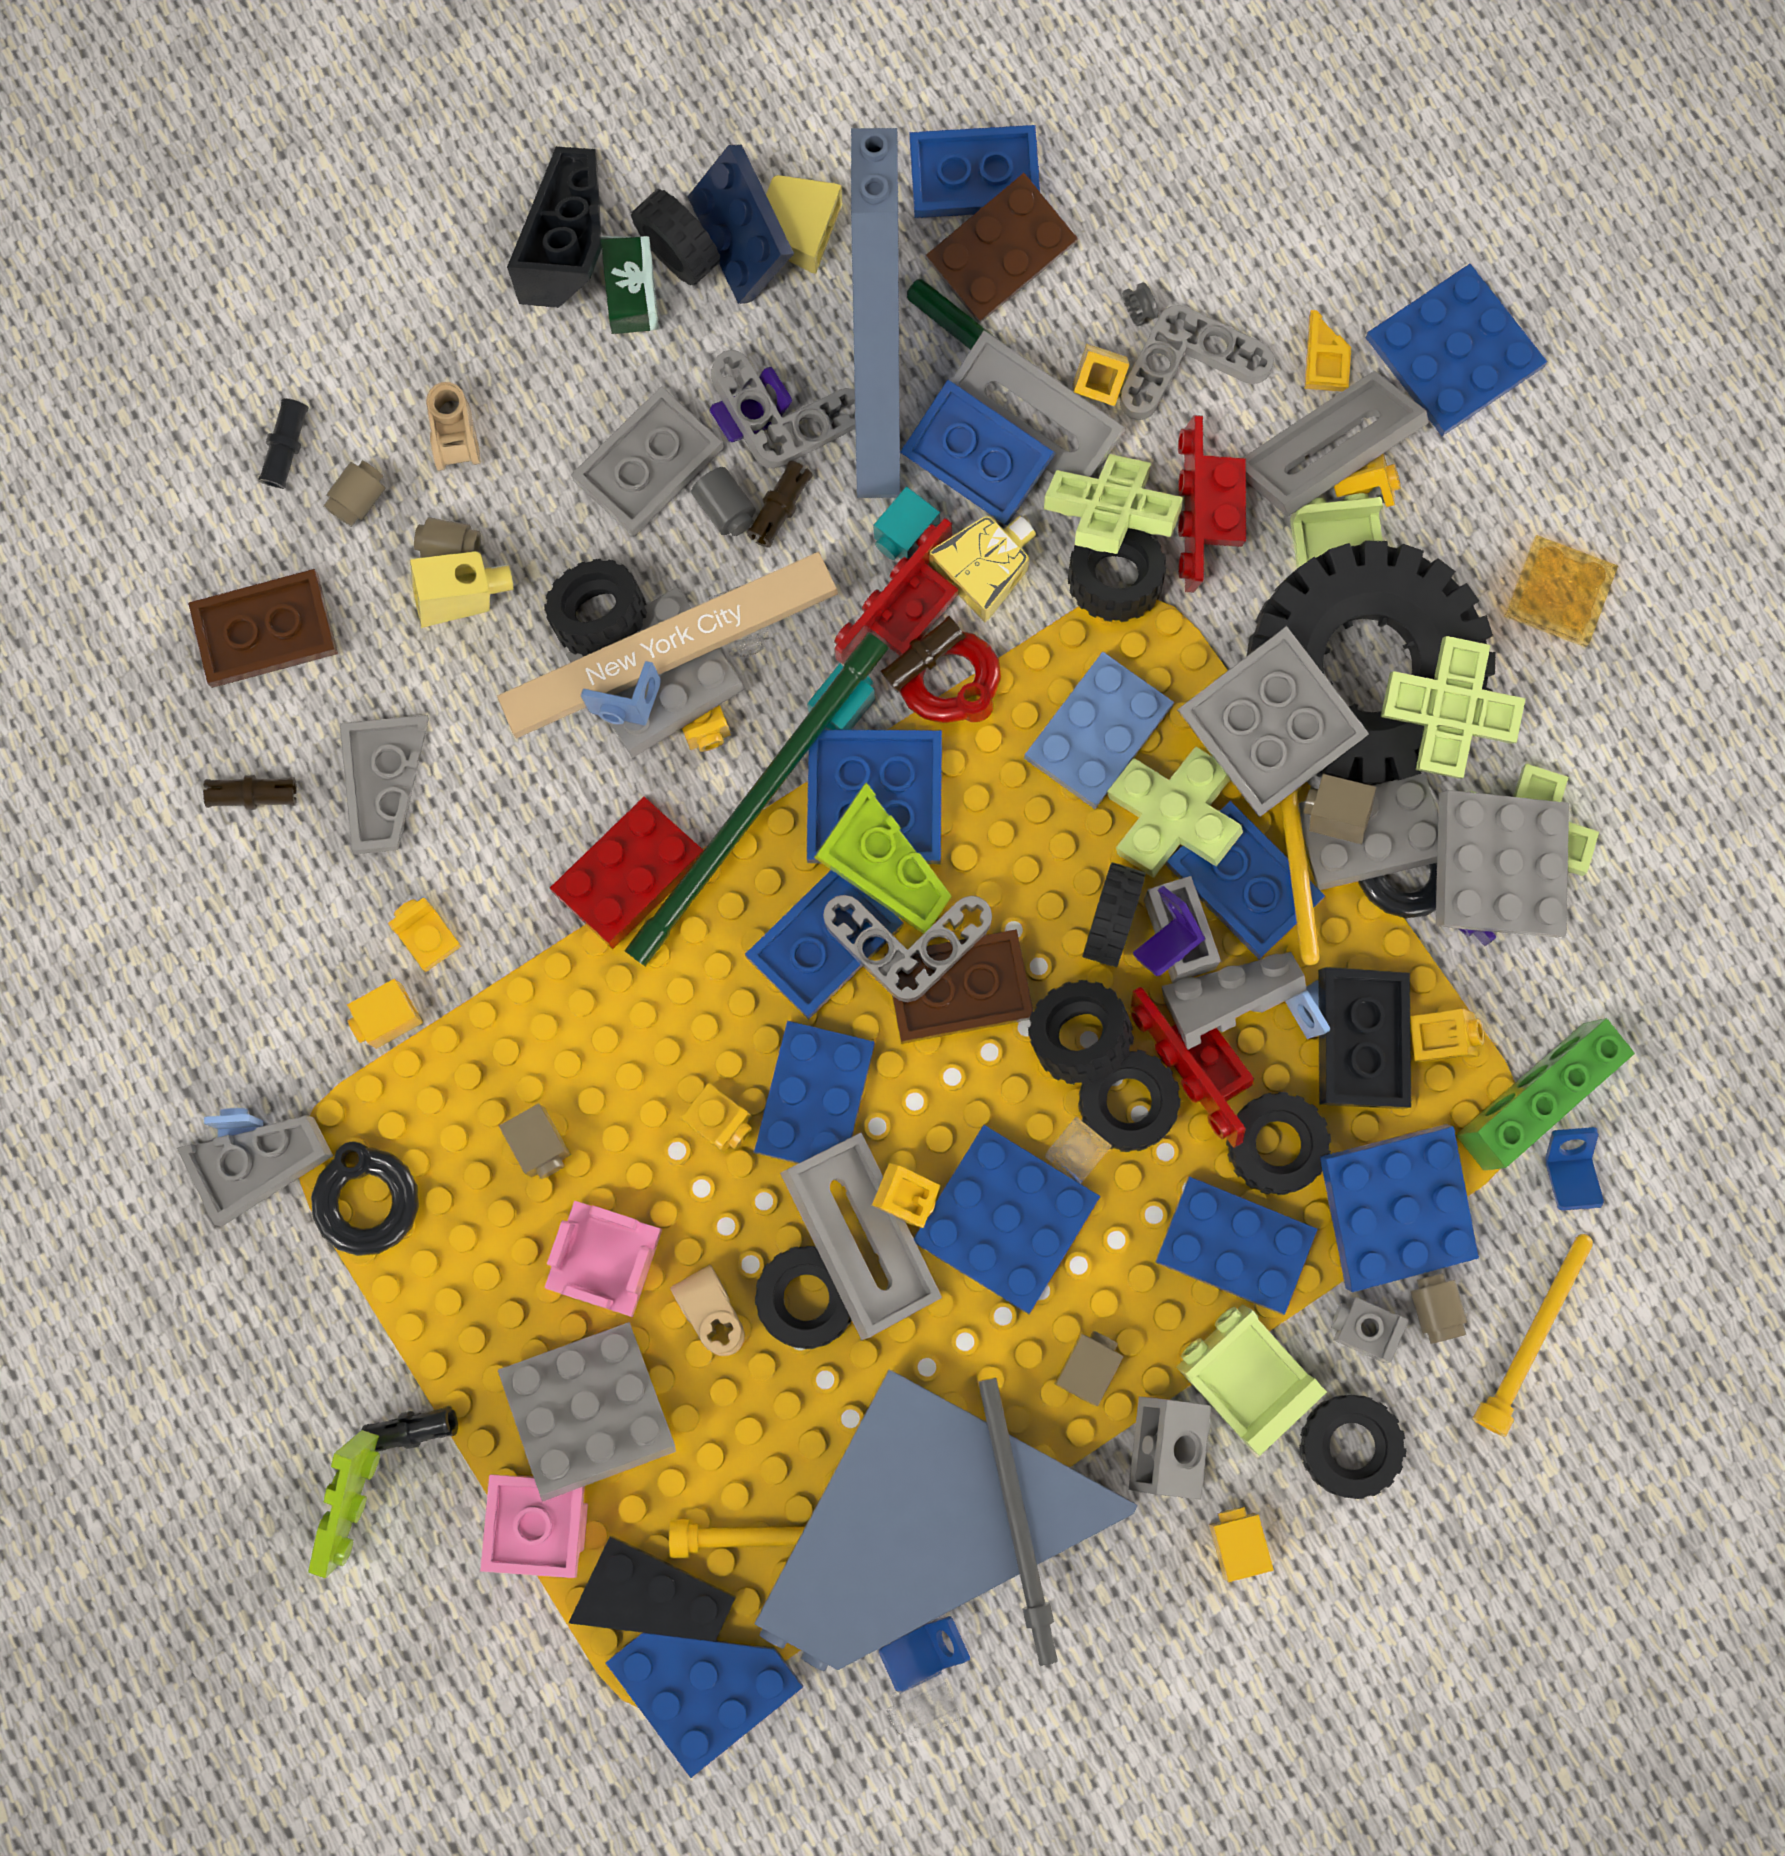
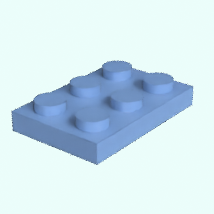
[1024,652,1174,809]

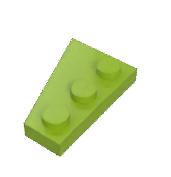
[814,782,952,934]
[308,1430,380,1578]

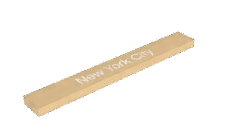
[497,551,838,739]

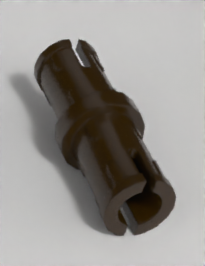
[747,461,813,548]
[880,616,966,693]
[203,775,297,810]

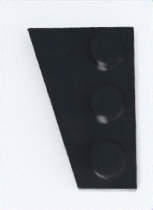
[568,1536,736,1642]

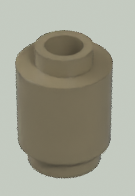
[323,460,386,527]
[414,517,481,558]
[1410,1273,1467,1344]

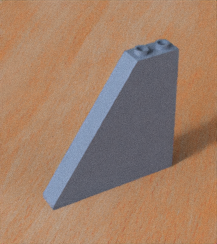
[851,128,900,498]
[755,1369,1138,1671]

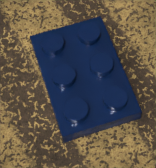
[687,144,794,304]

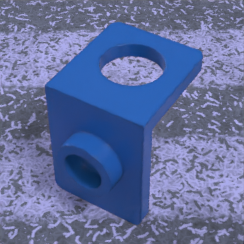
[1545,1127,1604,1211]
[879,1616,970,1692]

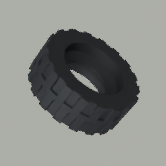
[630,189,721,286]
[1068,528,1167,622]
[544,559,647,657]
[1082,862,1146,968]
[1028,980,1134,1085]
[1078,1050,1181,1152]
[1226,1092,1331,1195]
[755,1246,852,1349]
[1299,1395,1407,1499]

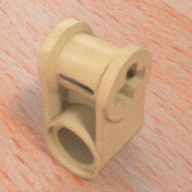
[426,382,481,471]
[670,1265,745,1356]

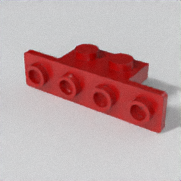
[1178,415,1246,593]
[834,518,959,664]
[1129,986,1254,1148]

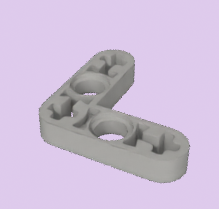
[1120,305,1274,420]
[711,350,855,469]
[823,895,992,1002]

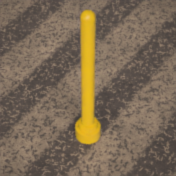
[1280,786,1320,966]
[1472,1234,1593,1437]
[669,1519,805,1558]

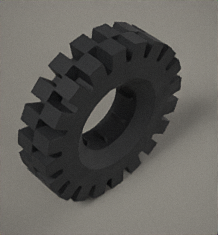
[1246,541,1496,785]

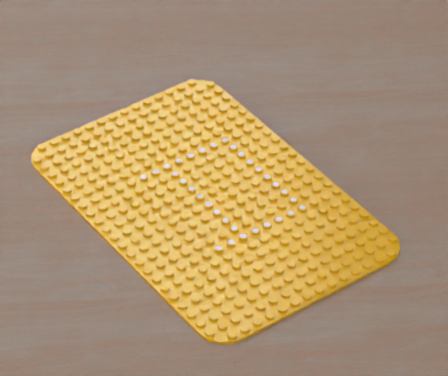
[299,600,1515,1707]

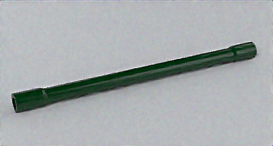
[624,632,889,967]

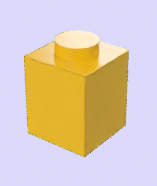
[1072,343,1129,406]
[347,978,423,1049]
[1209,1507,1274,1582]

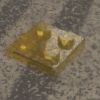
[1504,535,1618,647]

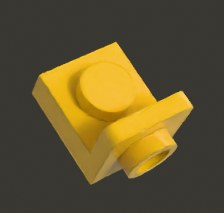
[1334,453,1401,508]
[682,705,731,752]
[388,898,462,972]
[1410,1009,1484,1062]
[681,1083,752,1153]
[871,1163,941,1228]

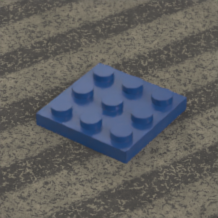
[1365,264,1548,436]
[807,730,942,864]
[1320,1124,1479,1292]
[914,1125,1101,1314]

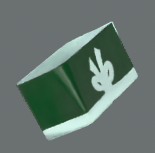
[601,236,659,334]

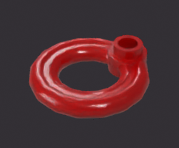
[899,631,1001,723]

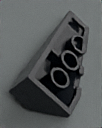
[507,146,602,308]

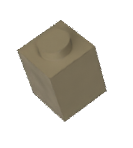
[1304,774,1376,845]
[499,1103,571,1179]
[1054,1331,1124,1406]

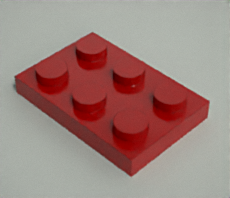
[550,796,704,949]

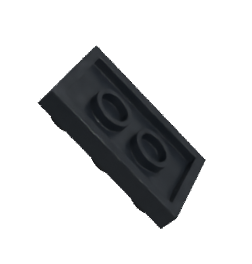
[1318,967,1411,1109]

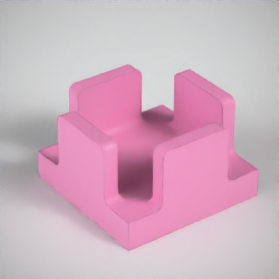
[545,1201,662,1317]
[480,1474,588,1578]

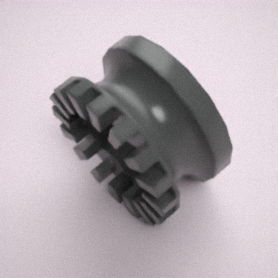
[1122,282,1158,326]

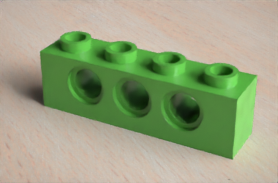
[1456,1018,1635,1171]

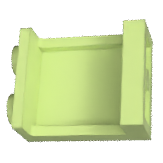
[1290,493,1383,568]
[1176,1304,1327,1456]

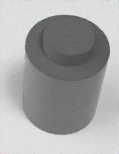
[691,467,756,536]

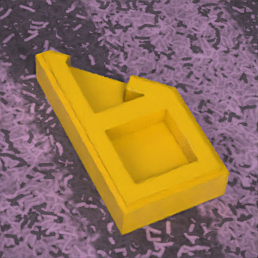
[1304,310,1351,392]

